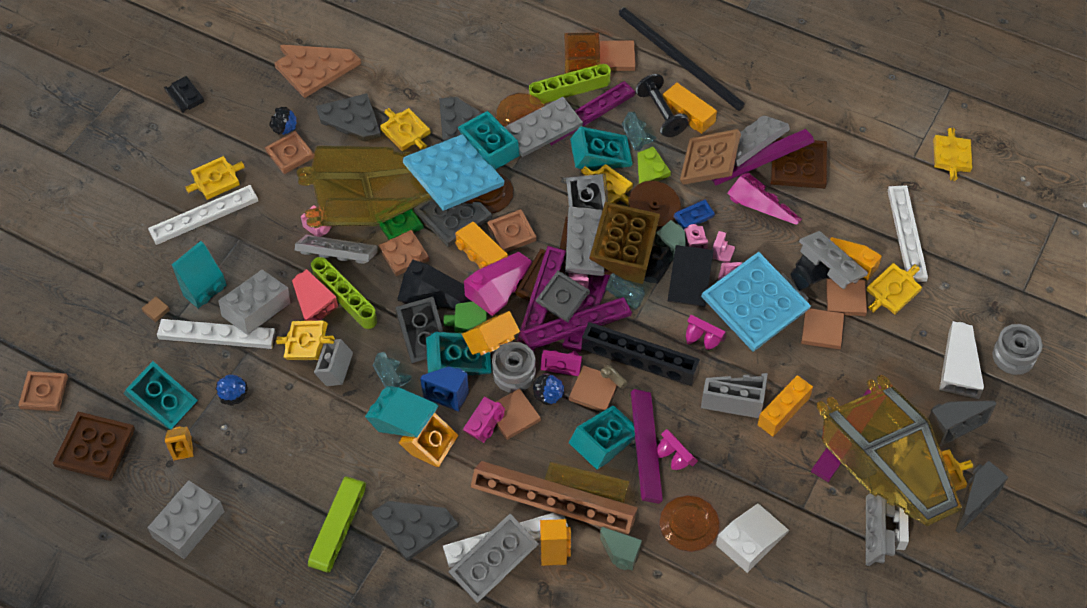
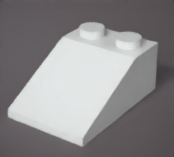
[716,503,789,573]

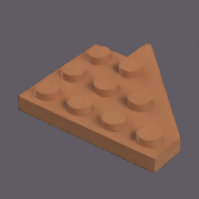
[274,45,361,98]

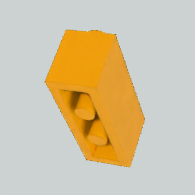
[663,82,717,134]
[455,222,508,269]
[757,375,813,437]
[540,519,571,566]

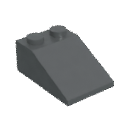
[566,173,608,210]
[395,297,443,363]
[927,401,996,448]
[955,461,1008,533]

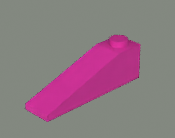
[727,172,802,225]
[464,252,532,316]

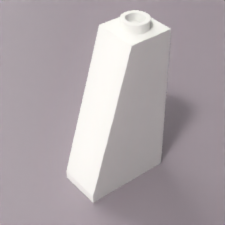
[939,321,984,399]

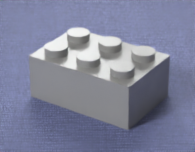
[218,270,290,335]
[147,480,225,559]

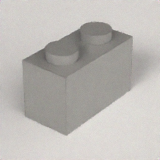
[314,339,353,386]

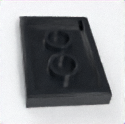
[667,245,714,307]

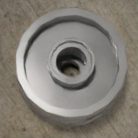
[992,324,1043,375]
[492,342,536,393]

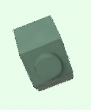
[655,220,686,257]
[600,527,642,571]

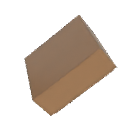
[142,297,170,323]

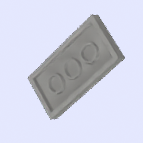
[505,97,583,157]
[734,115,790,167]
[565,207,604,276]
[295,235,378,264]
[448,514,539,603]

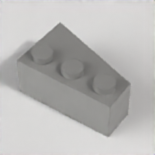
[701,373,768,418]

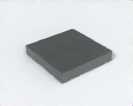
[536,270,590,323]

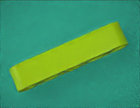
[529,64,611,105]
[311,257,377,329]
[308,476,366,573]

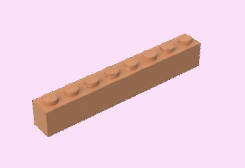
[471,461,638,535]

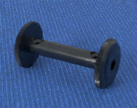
[636,74,689,137]

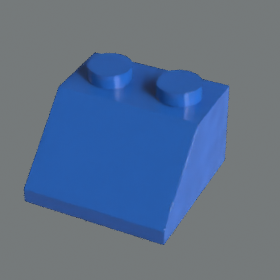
[420,366,469,412]

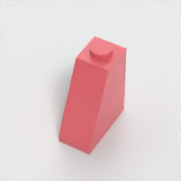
[292,269,338,321]

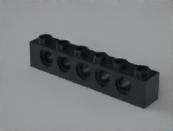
[582,322,700,386]

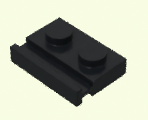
[164,76,204,114]

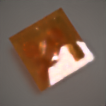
[564,33,600,73]

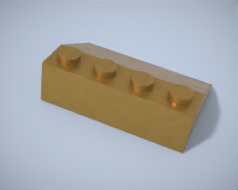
[589,202,660,284]

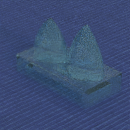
[622,112,656,151]
[606,273,645,309]
[372,352,412,388]

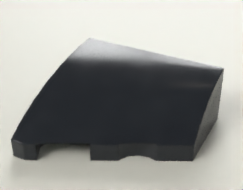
[644,246,674,284]
[790,253,829,291]

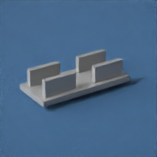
[799,231,868,289]
[866,484,895,566]

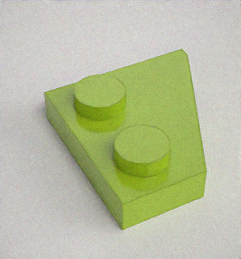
[637,147,671,184]

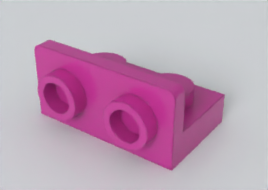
[463,396,505,443]

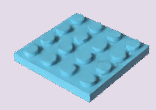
[403,134,505,211]
[701,252,811,352]

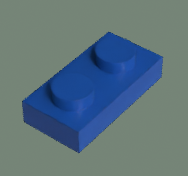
[673,200,715,230]

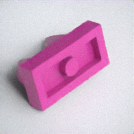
[686,315,727,350]
[541,350,582,376]
[657,429,698,470]

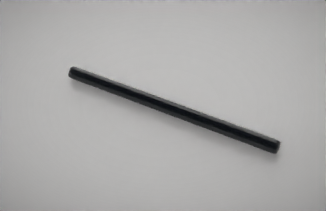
[619,7,745,111]

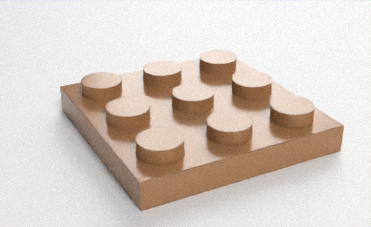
[680,129,741,185]

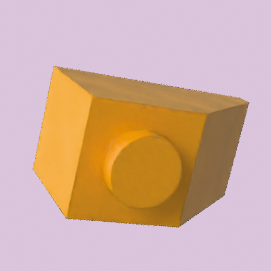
[165,427,194,461]

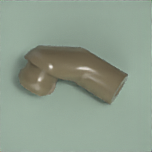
[600,365,628,389]

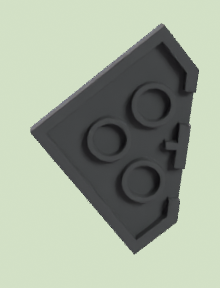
[316,93,381,141]
[439,97,482,142]
[414,199,492,247]
[371,501,458,561]

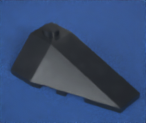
[397,259,473,310]

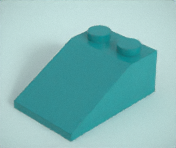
[458,111,520,170]
[570,126,633,171]
[171,241,227,309]
[426,332,491,375]
[123,361,198,430]
[365,386,439,438]
[569,405,635,470]

